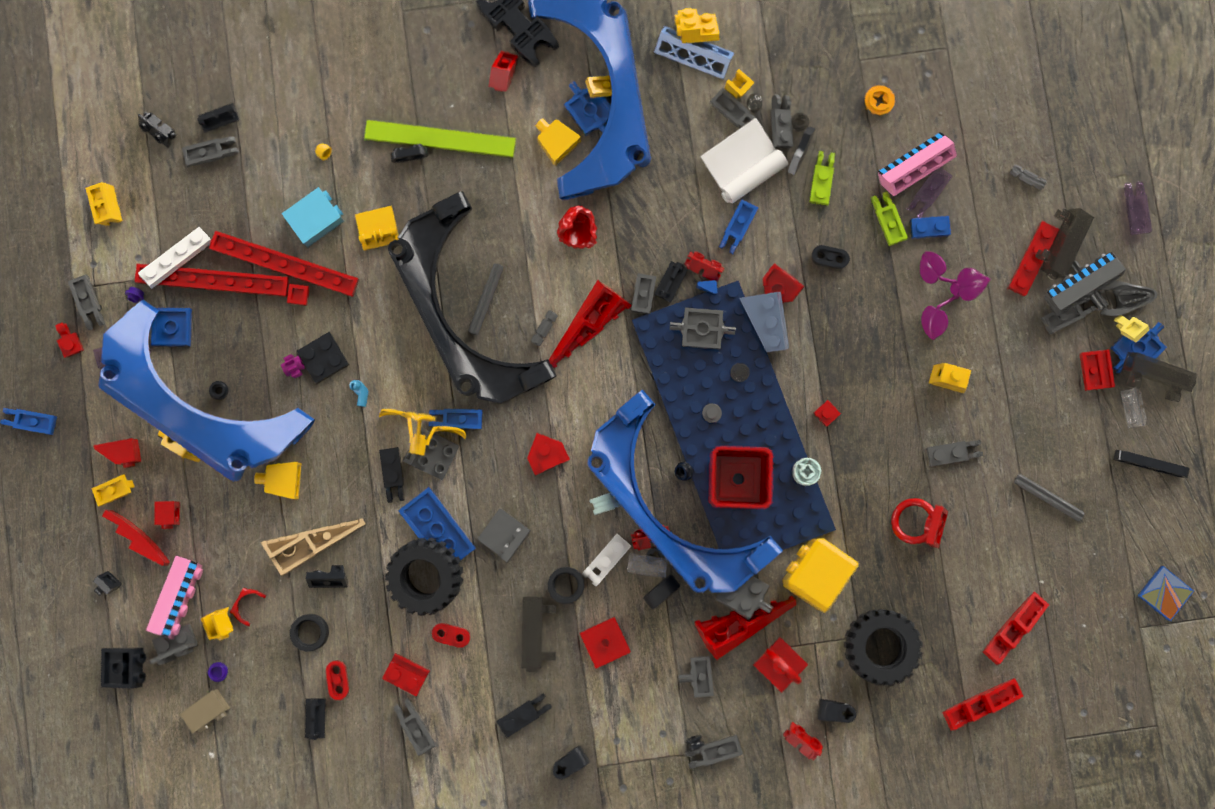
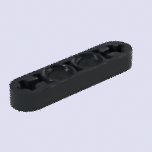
[1113,450,1190,478]

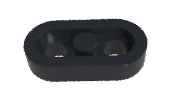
[390,144,428,163]
[811,245,850,269]

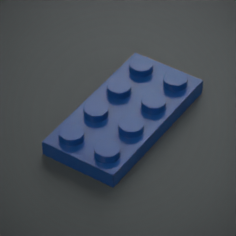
[398,487,476,560]

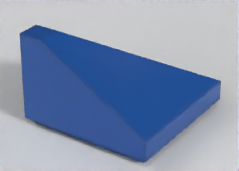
[696,280,718,294]

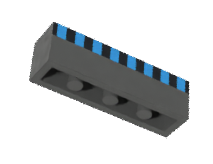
[1044,252,1126,316]

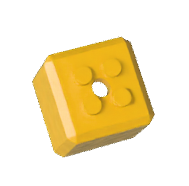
[782,538,858,613]

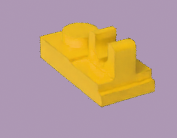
[585,76,612,98]
[92,474,135,507]

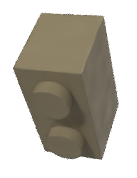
[180,689,230,734]

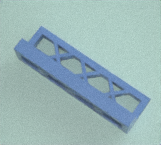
[654,26,734,79]

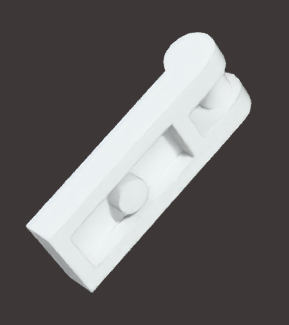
[582,534,631,587]

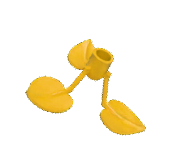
[379,409,466,455]

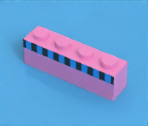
[878,132,957,196]
[146,556,203,639]

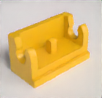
[86,182,123,226]

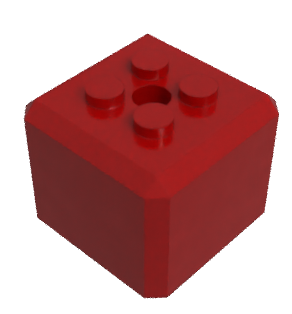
[709,446,773,509]

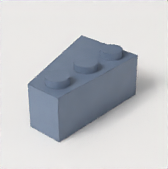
[740,292,789,352]

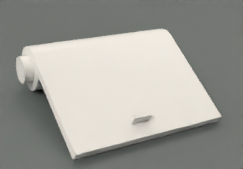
[700,118,788,204]

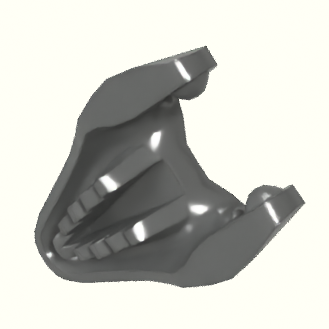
[1099,281,1157,316]

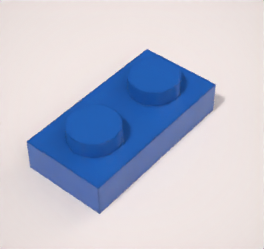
[910,216,951,239]

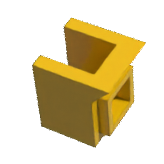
[725,69,755,99]
[200,607,234,641]

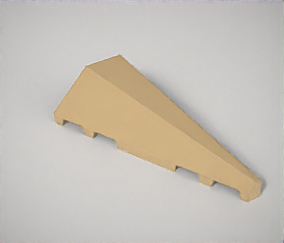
[261,518,366,577]

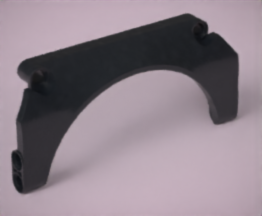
[388,191,557,404]

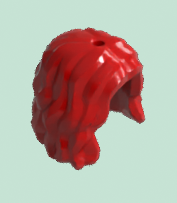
[557,206,597,249]

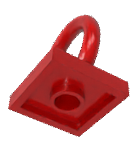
[891,498,948,549]
[753,637,808,693]

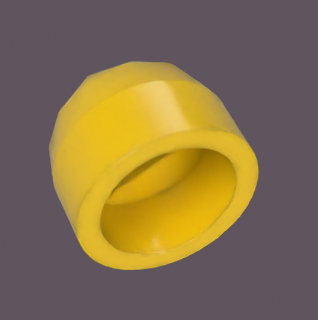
[315,144,332,161]

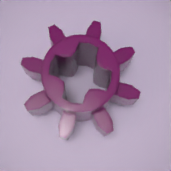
[281,354,305,379]

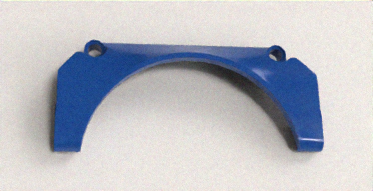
[528,0,651,200]
[99,300,315,481]
[588,390,783,593]

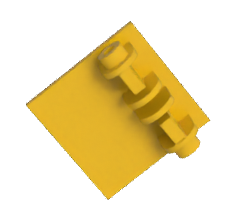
[355,206,399,251]

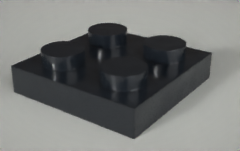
[297,332,349,384]

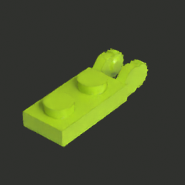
[809,151,835,206]
[871,192,908,246]

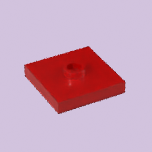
[580,616,631,669]

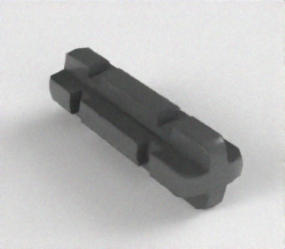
[1010,165,1047,190]
[531,310,558,346]

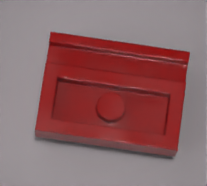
[1079,349,1115,391]
[382,653,430,696]

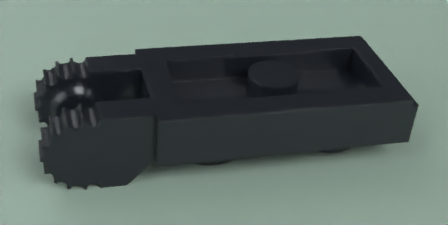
[379,447,405,503]
[496,693,552,738]

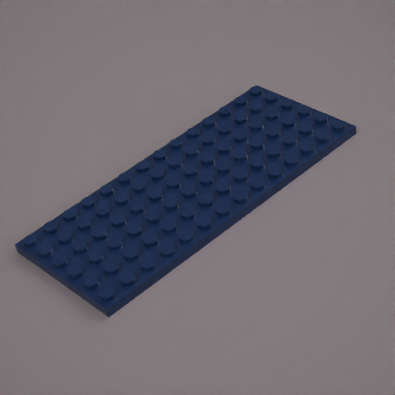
[632,281,836,550]

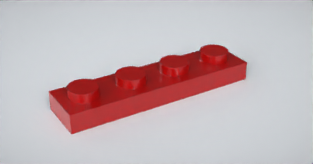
[1008,221,1059,297]

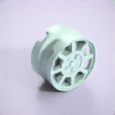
[792,458,821,486]
[589,493,620,515]

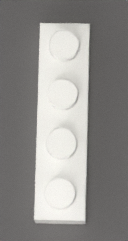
[138,227,211,289]

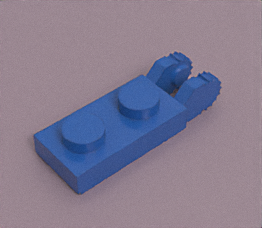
[719,199,758,254]
[0,408,57,435]
[428,409,483,429]

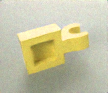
[1114,315,1150,343]

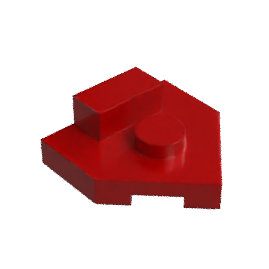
[762,263,805,303]
[527,433,570,476]

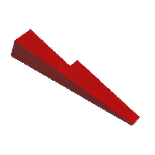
[549,280,632,368]
[694,596,796,660]

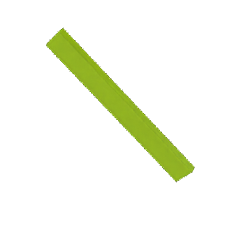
[364,120,516,158]

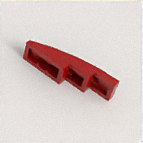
[102,510,170,566]
[982,592,1049,665]
[942,678,1024,730]

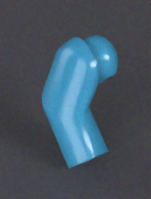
[349,380,369,407]

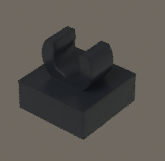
[93,571,122,596]

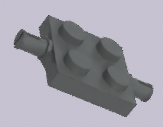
[670,308,736,350]
[716,576,773,620]

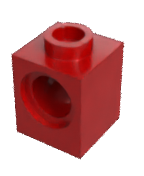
[154,501,180,529]

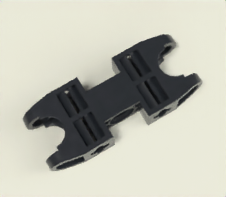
[475,0,559,67]

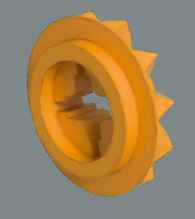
[864,85,895,116]

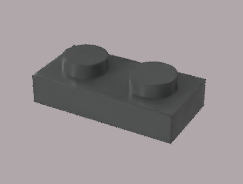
[631,273,656,314]

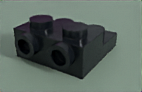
[101,647,146,689]

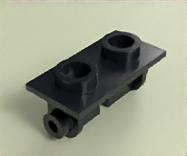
[197,103,240,133]
[138,112,177,148]
[654,261,688,303]
[305,698,326,740]

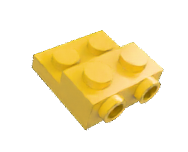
[675,8,720,44]

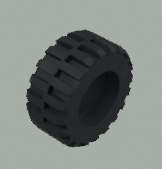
[385,538,464,616]
[844,609,923,686]

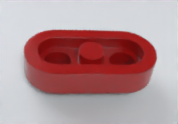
[432,623,471,648]
[326,660,349,700]

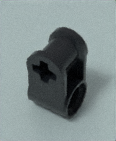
[817,699,856,723]
[553,745,590,780]

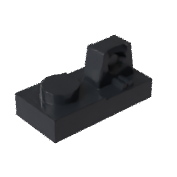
[306,565,348,588]

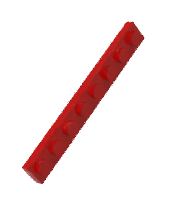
[209,231,359,297]
[134,264,289,297]

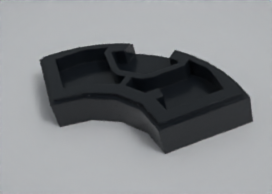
[788,126,816,175]

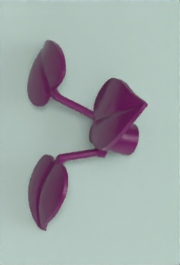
[920,251,990,340]

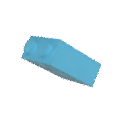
[282,187,344,248]

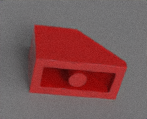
[488,51,519,92]
[93,438,141,468]

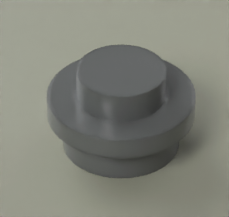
[702,403,722,423]

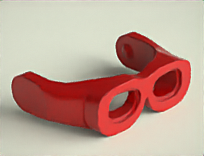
[230,587,267,627]

